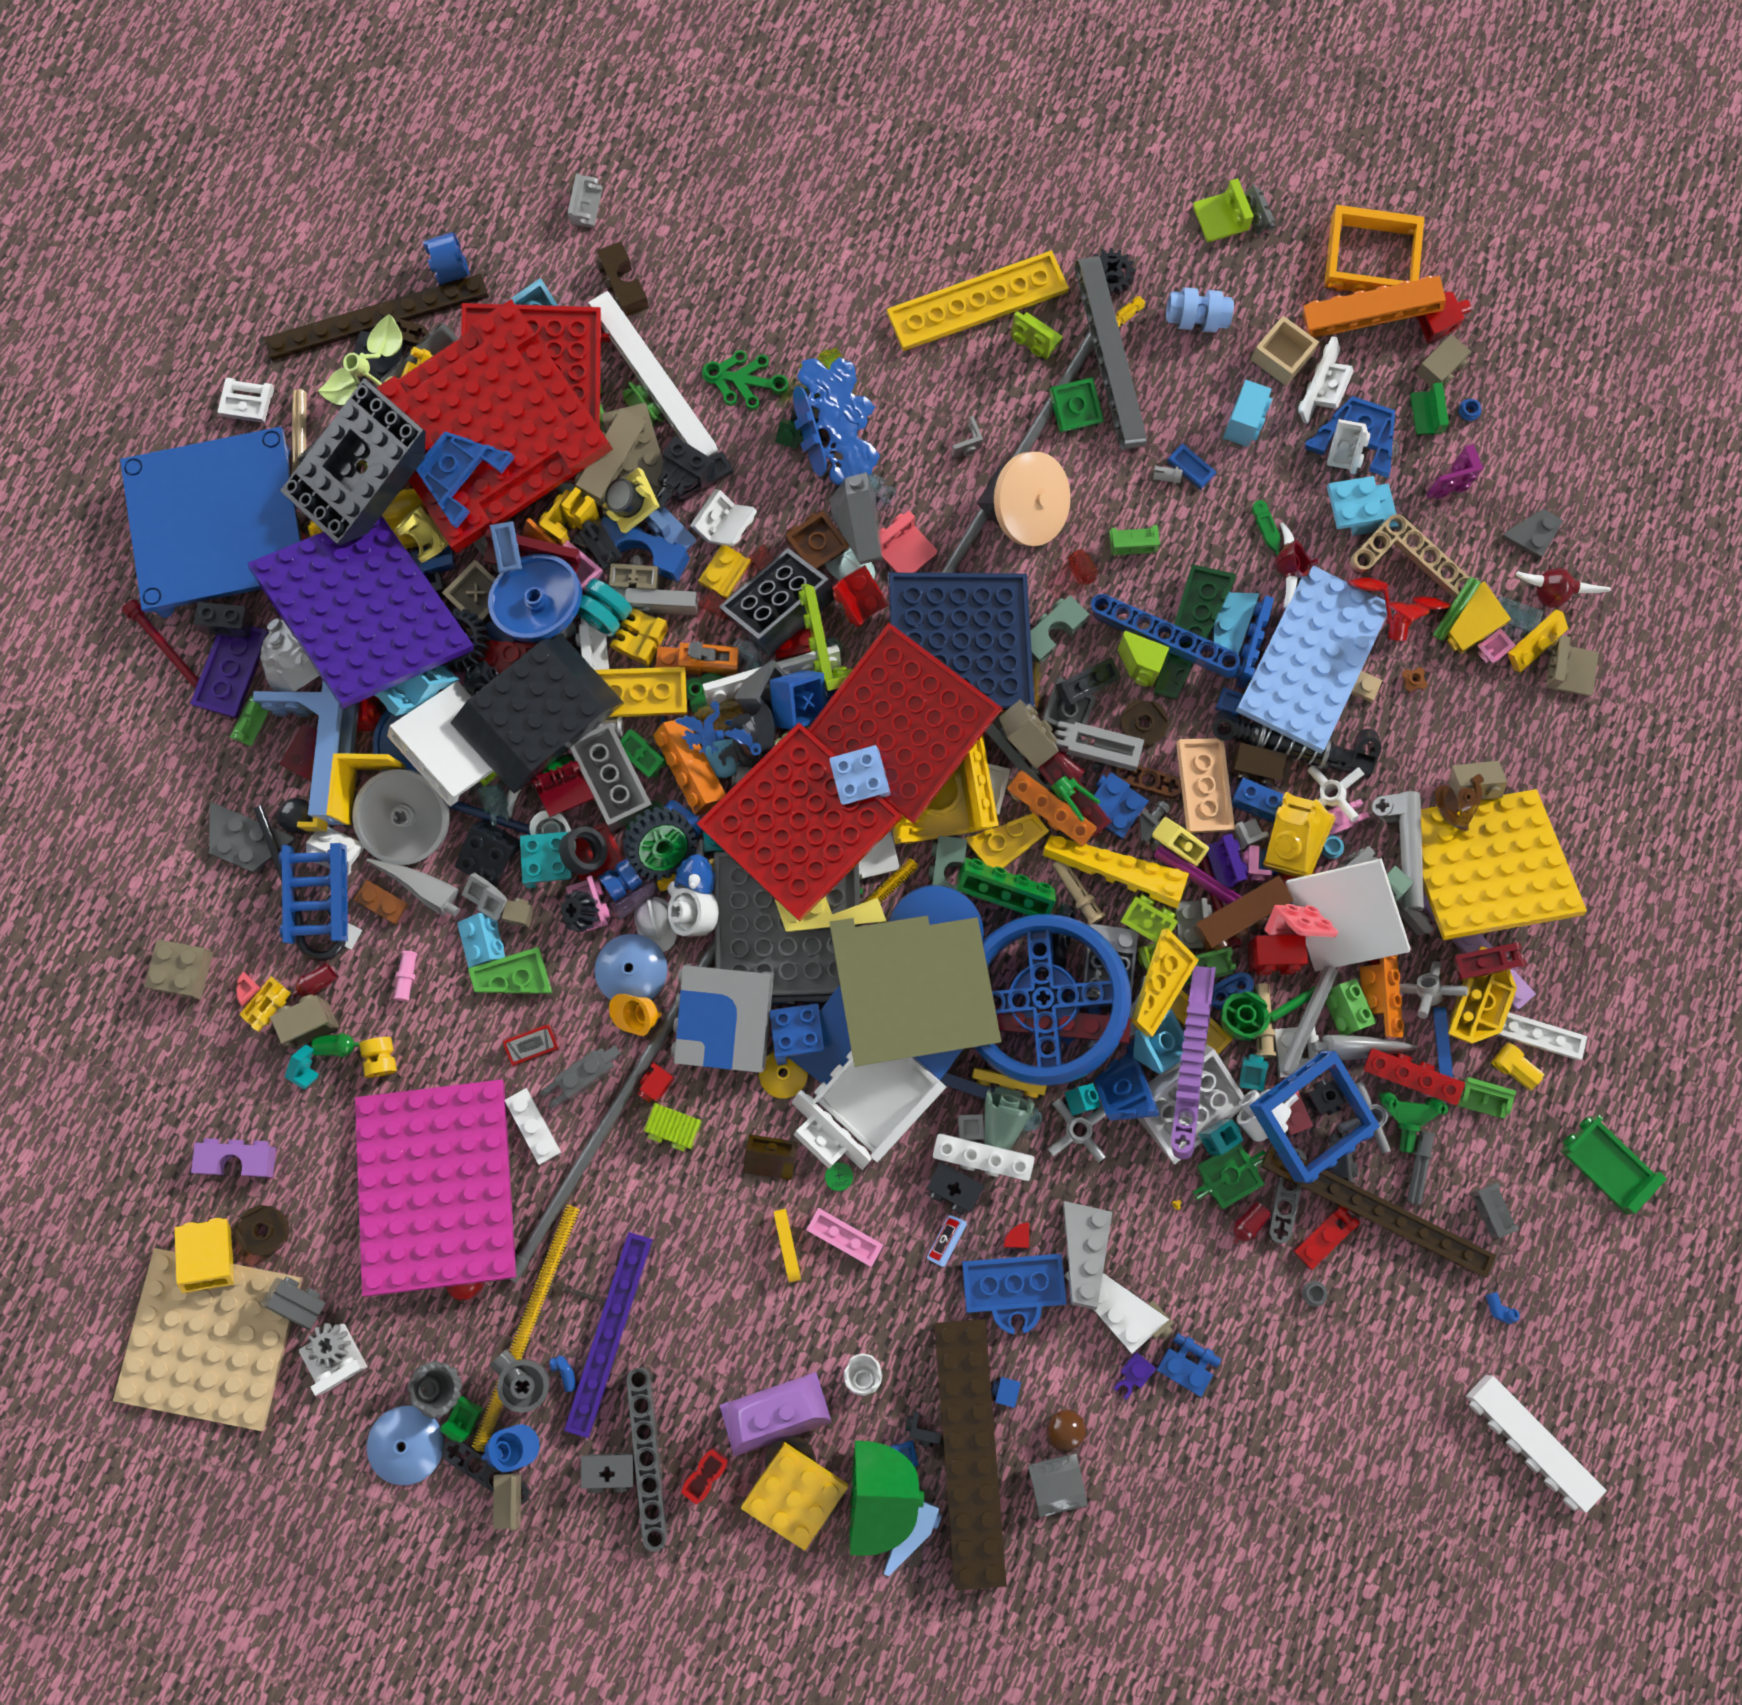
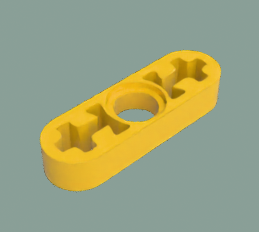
[774,1208,801,1283]

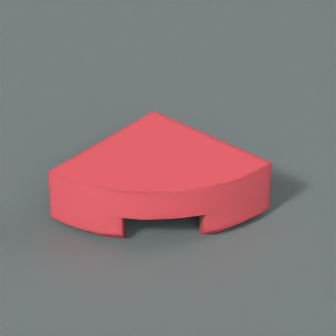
[236,972,261,1007]

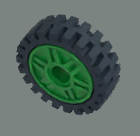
[623,807,697,880]

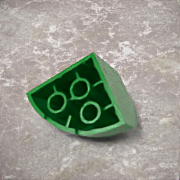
[849,1440,924,1556]

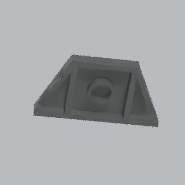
[209,802,296,873]

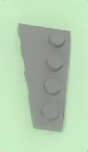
[1063,1201,1112,1310]

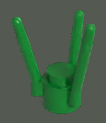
[1051,776,1100,822]

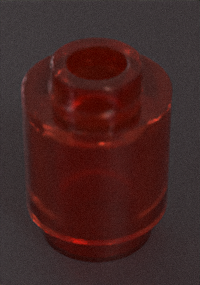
[1067,549,1099,585]

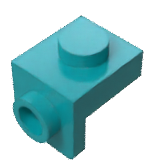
[1239,1054,1269,1091]

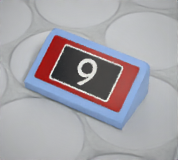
[927,1215,967,1267]

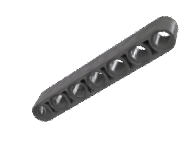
[627,1367,668,1552]

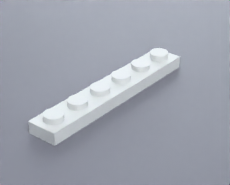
[703,645,842,707]

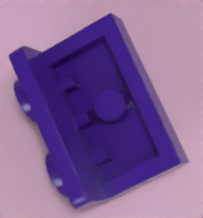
[1206,834,1248,888]

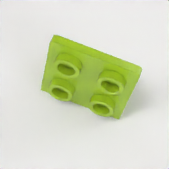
[1193,178,1254,242]
[1010,311,1063,360]
[1120,894,1178,943]

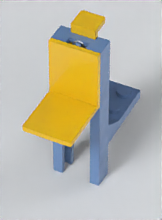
[253,681,406,832]

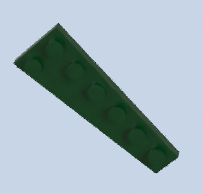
[1154,564,1236,701]

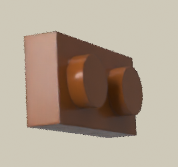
[354,879,409,925]

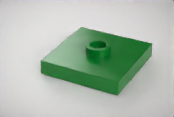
[1049,377,1104,433]

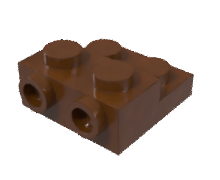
[785,510,850,570]

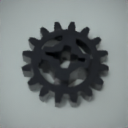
[1093,248,1136,297]

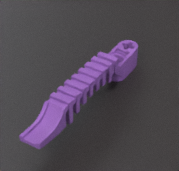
[1171,965,1216,1159]

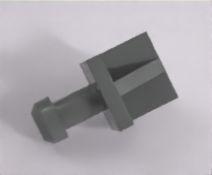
[1138,801,1170,852]

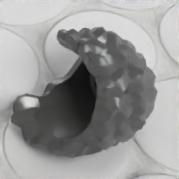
[408,1360,462,1419]

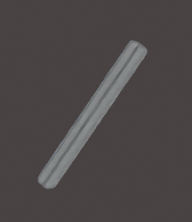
[1279,966,1338,1076]

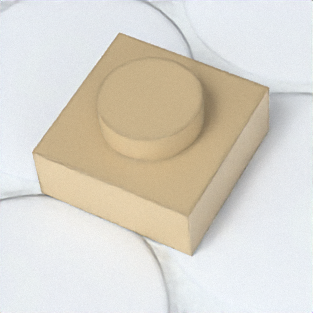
[1351,671,1383,703]

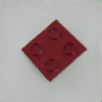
[279,723,317,782]
[532,760,594,818]

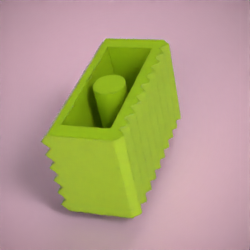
[644,1103,702,1152]

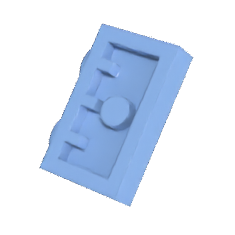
[830,745,891,805]

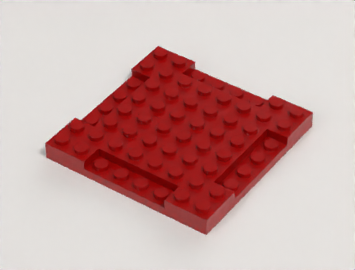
[377,299,613,553]

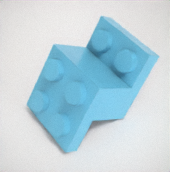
[1327,476,1399,536]
[375,665,459,716]

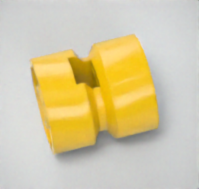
[359,1037,397,1078]

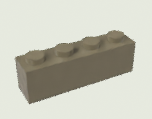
[574,408,646,506]

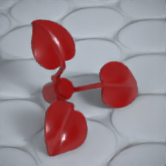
[1347,577,1452,641]

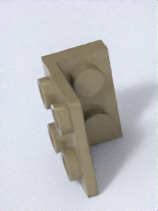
[1545,635,1599,696]

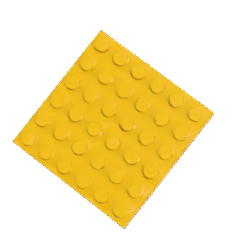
[1421,789,1587,940]

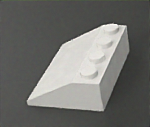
[1137,1045,1244,1164]

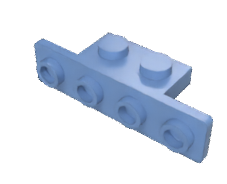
[644,507,696,551]

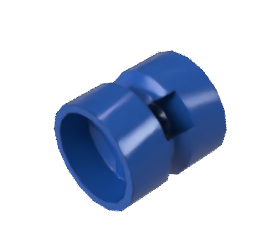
[598,858,643,902]

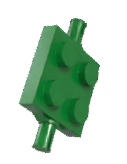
[1192,1143,1266,1210]

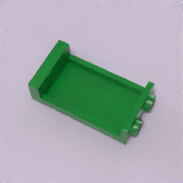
[1560,1115,1667,1215]

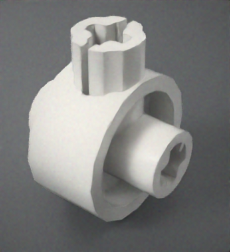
[667,881,719,936]
[1237,1089,1299,1142]

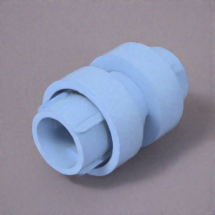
[1166,287,1234,333]

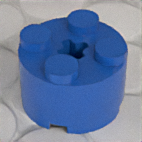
[423,232,470,285]

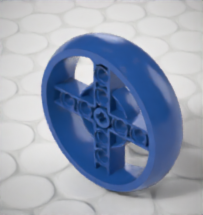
[974,914,1131,1086]

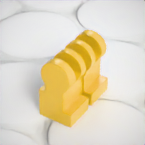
[610,608,669,667]

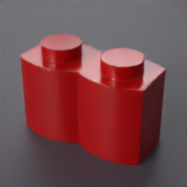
[681,1447,729,1504]

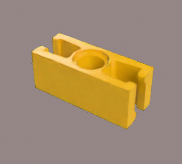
[561,487,601,531]

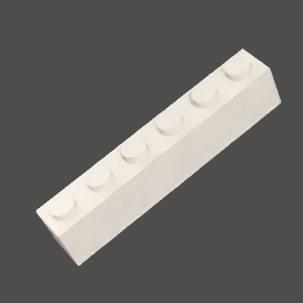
[1465,1375,1607,1513]

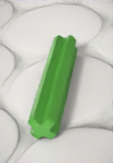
[1433,577,1480,641]

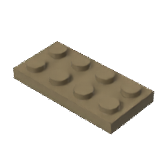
[601,402,663,495]

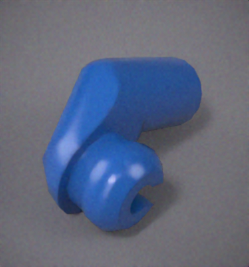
[1485,1292,1520,1324]
[549,1355,577,1392]

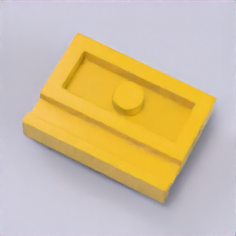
[698,545,751,599]

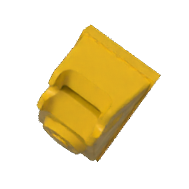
[1263,792,1336,878]

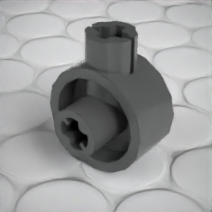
[490,1349,550,1413]

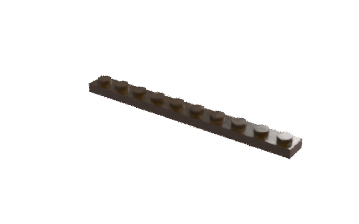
[264,274,489,361]
[1260,1144,1496,1278]

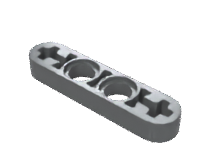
[1268,1148,1306,1244]

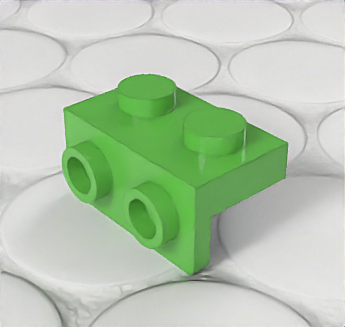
[1325,979,1376,1035]

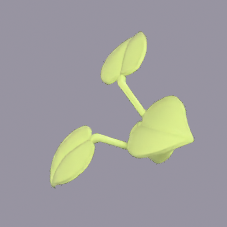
[318,314,402,406]

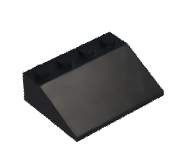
[719,548,835,657]

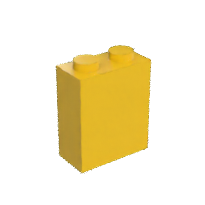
[175,1218,234,1293]

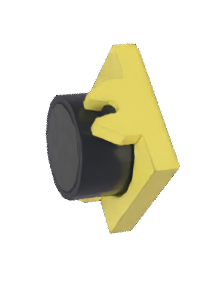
[603,468,660,534]

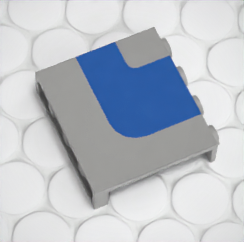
[671,964,774,1073]

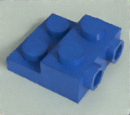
[1094,772,1149,840]

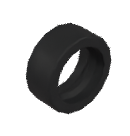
[559,826,607,875]

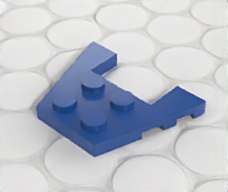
[1305,396,1395,478]
[416,432,515,529]

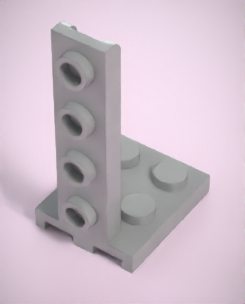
[1333,846,1433,935]

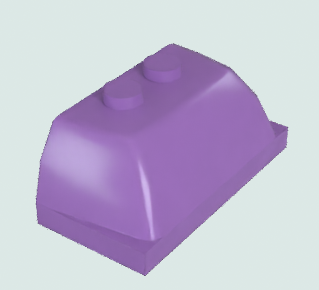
[720,1372,832,1456]

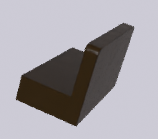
[743,1134,798,1180]

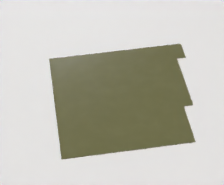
[829,916,1001,1067]

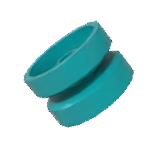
[577,578,632,637]

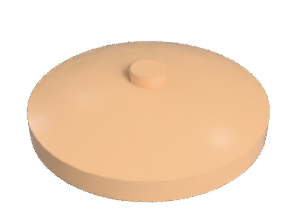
[994,452,1070,546]

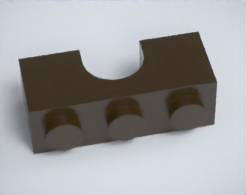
[595,241,649,316]

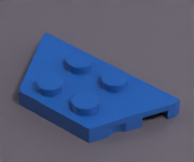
[1094,1043,1160,1121]

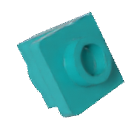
[284,1044,319,1089]

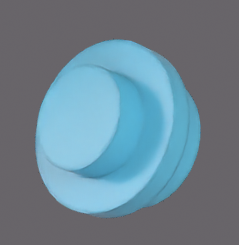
[1321,835,1344,859]

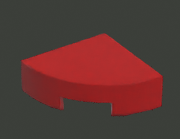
[1003,1223,1029,1248]

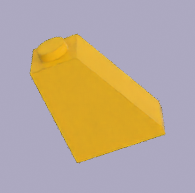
[1447,581,1511,654]

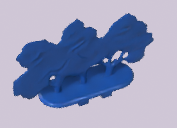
[793,357,880,485]

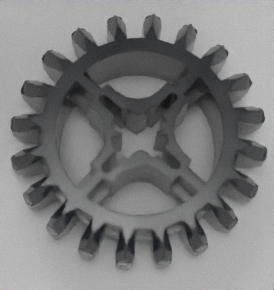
[440,608,491,673]

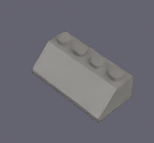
[570,722,652,832]

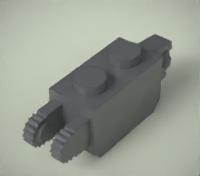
[540,1045,622,1109]

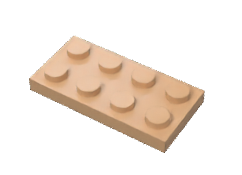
[1176,738,1235,833]

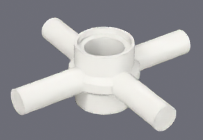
[1308,765,1364,822]

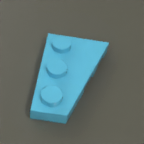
[1212,592,1260,661]

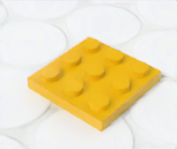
[741,1442,848,1551]

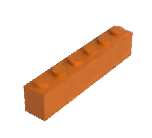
[1303,276,1446,338]

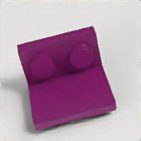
[1426,444,1483,499]

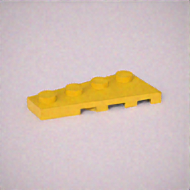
[1131,929,1199,1037]

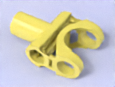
[395,505,449,564]

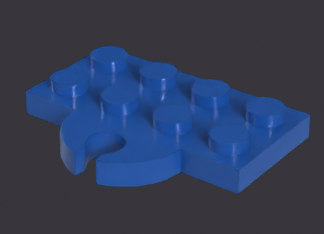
[962,1254,1067,1334]

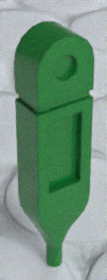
[1252,500,1281,556]

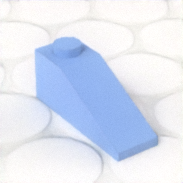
[884,1501,942,1576]

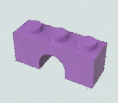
[191,1138,276,1178]

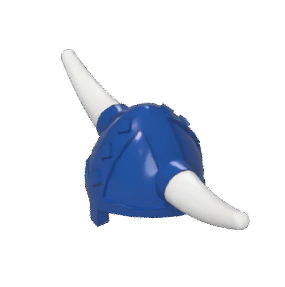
[674,839,715,894]

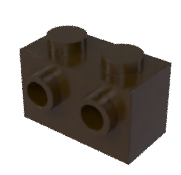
[1231,743,1287,788]

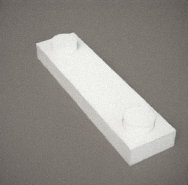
[1497,1013,1587,1061]

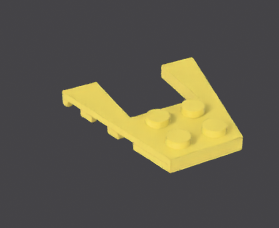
[774,896,887,932]

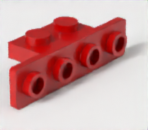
[1363,1048,1465,1105]

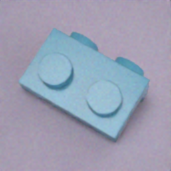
[457,913,505,968]

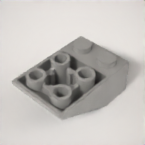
[1083,924,1138,998]

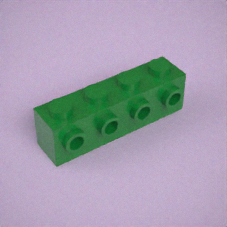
[956,858,1056,916]

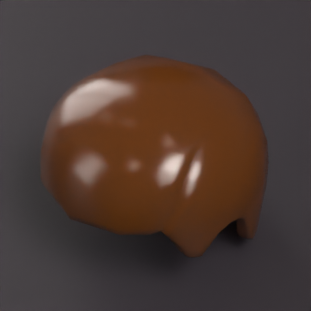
[1046,1409,1086,1452]

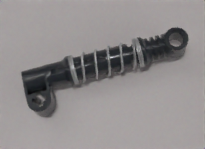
[1212,710,1382,779]

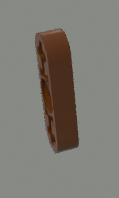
[1115,766,1182,799]

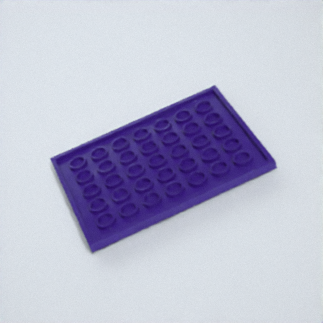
[248,515,473,709]

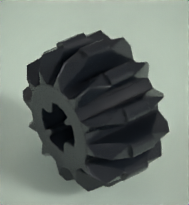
[558,890,600,932]

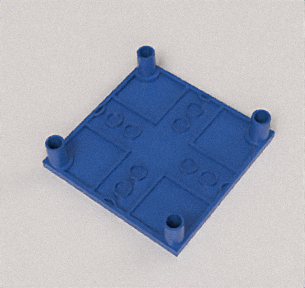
[120,427,302,618]

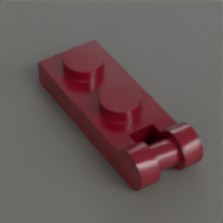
[1453,942,1527,981]

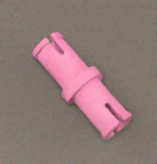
[393,951,417,1002]

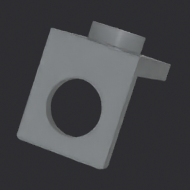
[952,416,983,458]

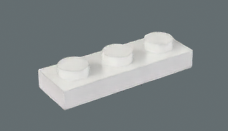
[504,1088,562,1165]

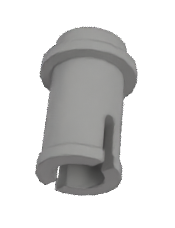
[1153,465,1182,485]

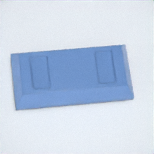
[490,521,522,573]

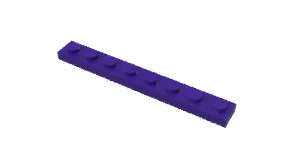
[564,1232,653,1438]

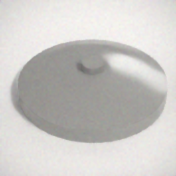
[353,769,450,865]

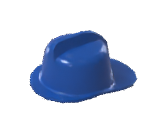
[481,1424,540,1472]

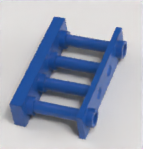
[279,843,348,944]

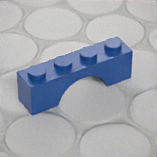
[601,517,690,583]

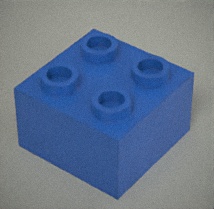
[769,670,826,730]

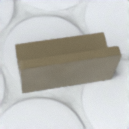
[493,1473,521,1531]

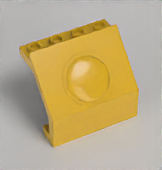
[892,735,999,844]

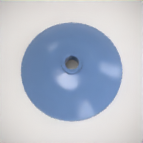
[595,934,668,1000]
[367,1406,444,1485]

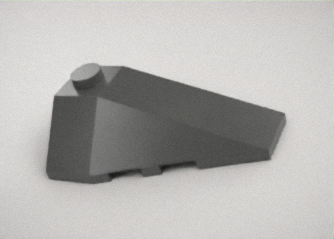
[830,472,883,565]

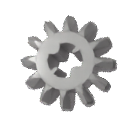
[306,1323,351,1368]

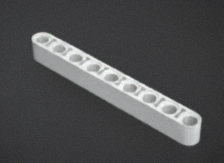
[588,291,718,457]

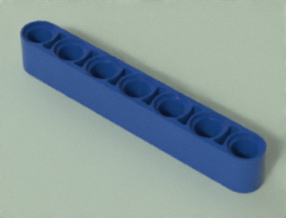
[1091,594,1240,678]

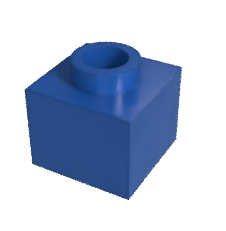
[991,1376,1021,1408]

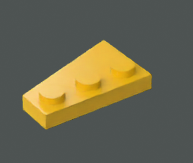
[964,813,1049,868]

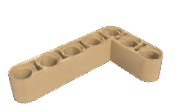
[1350,514,1470,599]

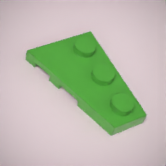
[468,947,553,994]

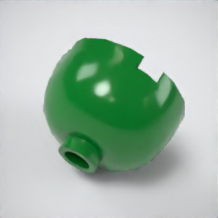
[1220,991,1271,1041]

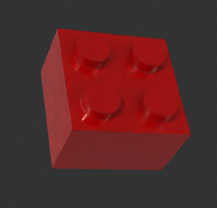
[1247,934,1308,976]

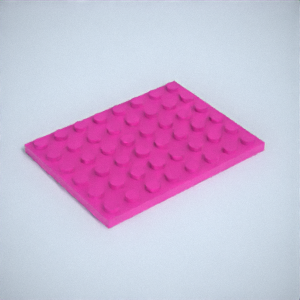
[355,1079,516,1297]

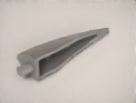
[366,858,459,917]
[1312,1035,1417,1060]

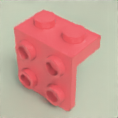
[880,511,937,573]
[1264,904,1338,937]

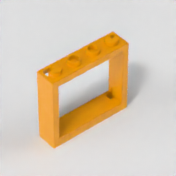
[1324,205,1424,293]

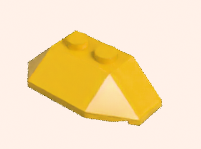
[1448,946,1517,1044]

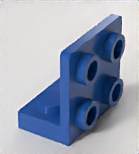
[770,1004,824,1065]

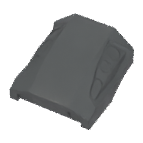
[1027,1453,1088,1518]

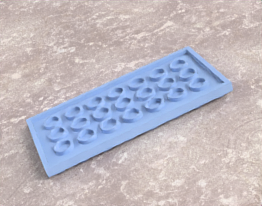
[1236,566,1387,754]

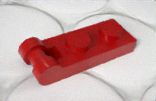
[1293,1206,1361,1270]

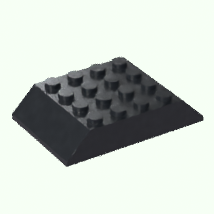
[451,634,624,794]

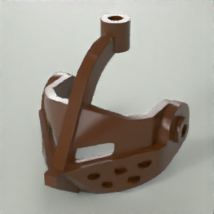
[1434,774,1484,832]

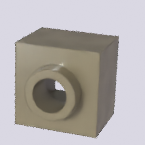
[502,898,534,928]

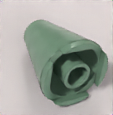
[984,1087,1034,1150]

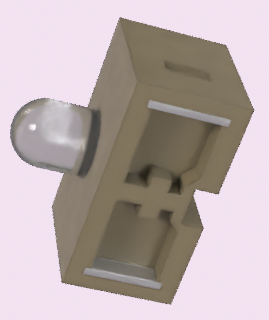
[609,555,660,590]

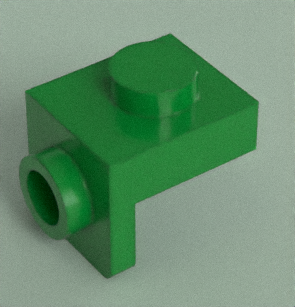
[440,1396,483,1443]

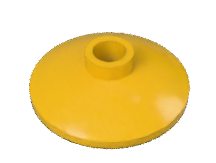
[759,1052,808,1099]

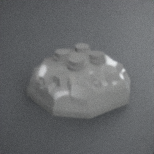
[260,619,320,692]

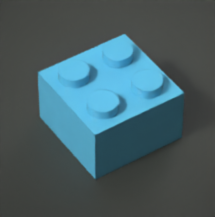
[1223,380,1273,447]

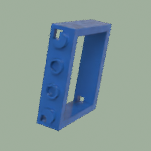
[1249,1051,1380,1183]

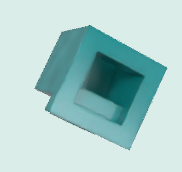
[1198,1119,1243,1155]

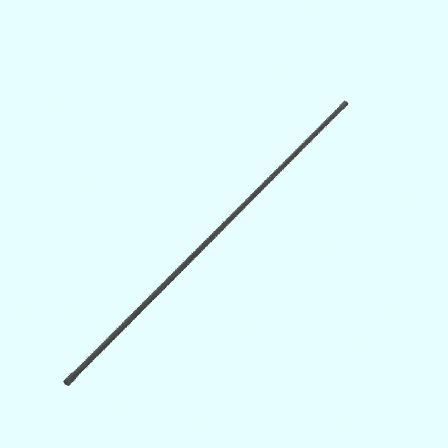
[510,330,1094,1283]

